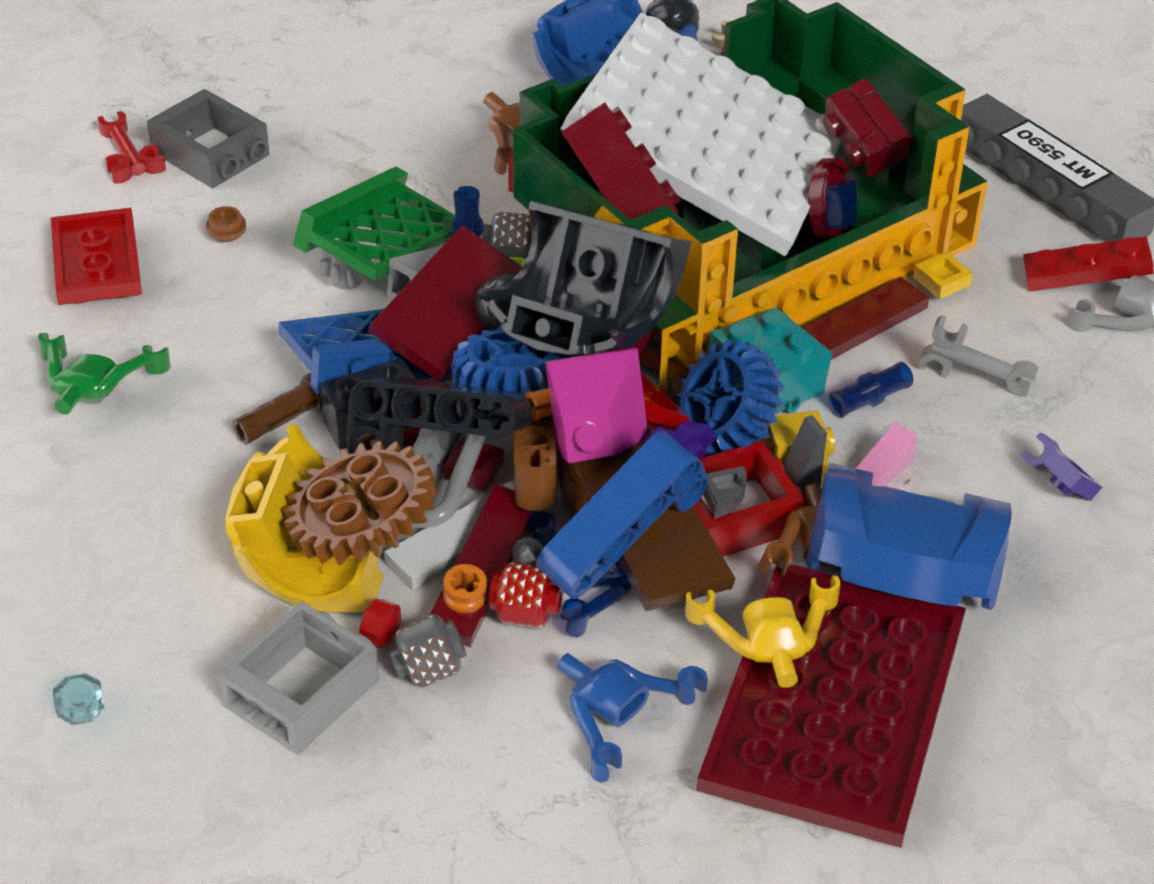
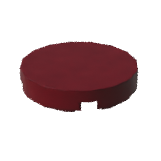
[808,158,855,240]

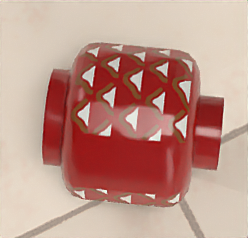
[489,562,563,629]

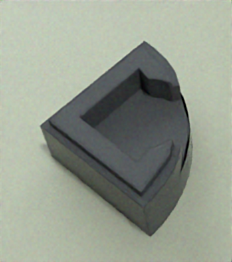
[703,466,747,519]

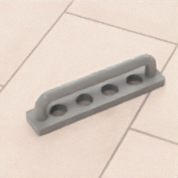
[397,369,496,543]

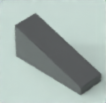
[783,415,827,491]

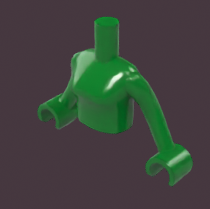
[38,333,171,415]

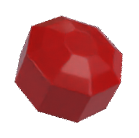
[359,599,402,648]

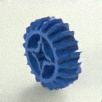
[452,327,571,412]
[674,339,785,457]

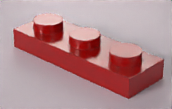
[1023,236,1154,292]

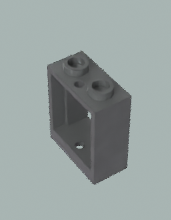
[147,89,270,189]

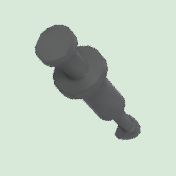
[512,537,543,565]

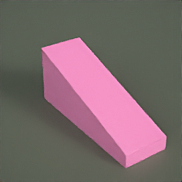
[856,422,918,487]

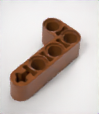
[514,415,557,511]

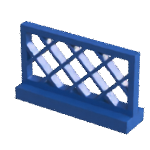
[278,309,433,394]

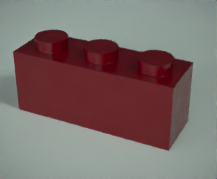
[562,102,681,220]

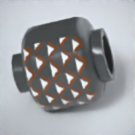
[482,211,532,259]
[389,614,467,688]

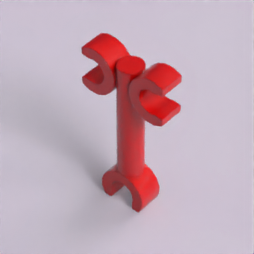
[97,111,166,184]

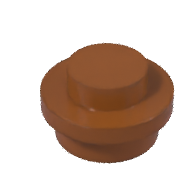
[206,206,247,242]

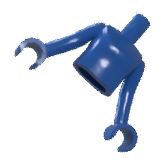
[557,653,708,782]

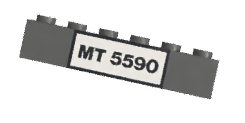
[961,93,1154,242]

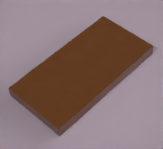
[568,441,736,612]

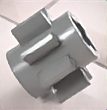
[320,239,371,289]

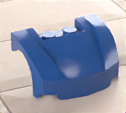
[532,0,698,86]
[806,463,1012,610]

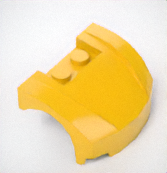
[225,424,383,613]

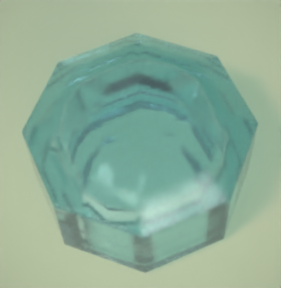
[53,673,105,725]

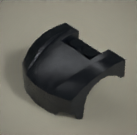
[479,201,692,355]

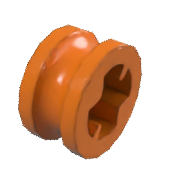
[443,564,487,613]

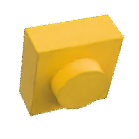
[913,251,973,299]

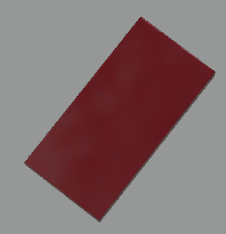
[368,225,522,382]

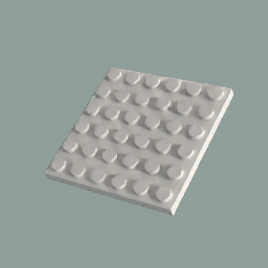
[561,13,841,256]

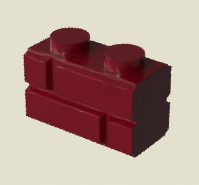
[823,79,911,177]

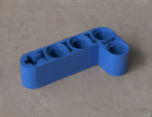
[536,431,708,599]

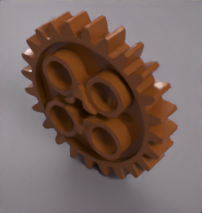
[283,441,437,565]

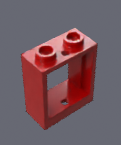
[693,441,806,556]

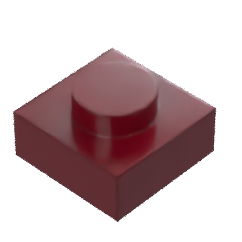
[444,437,504,491]

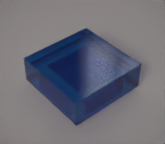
[826,179,857,229]

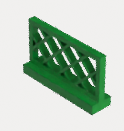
[293,166,468,281]

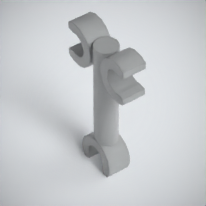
[919,315,1039,397]

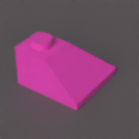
[545,347,648,463]

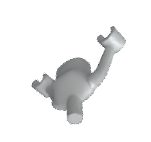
[1068,275,1154,332]

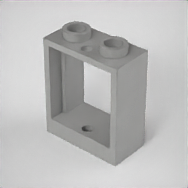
[218,601,379,755]

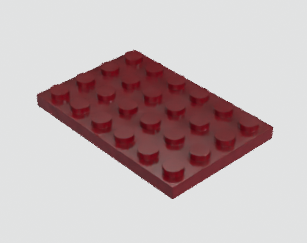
[696,564,966,848]

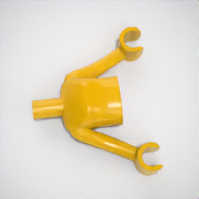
[685,575,840,688]

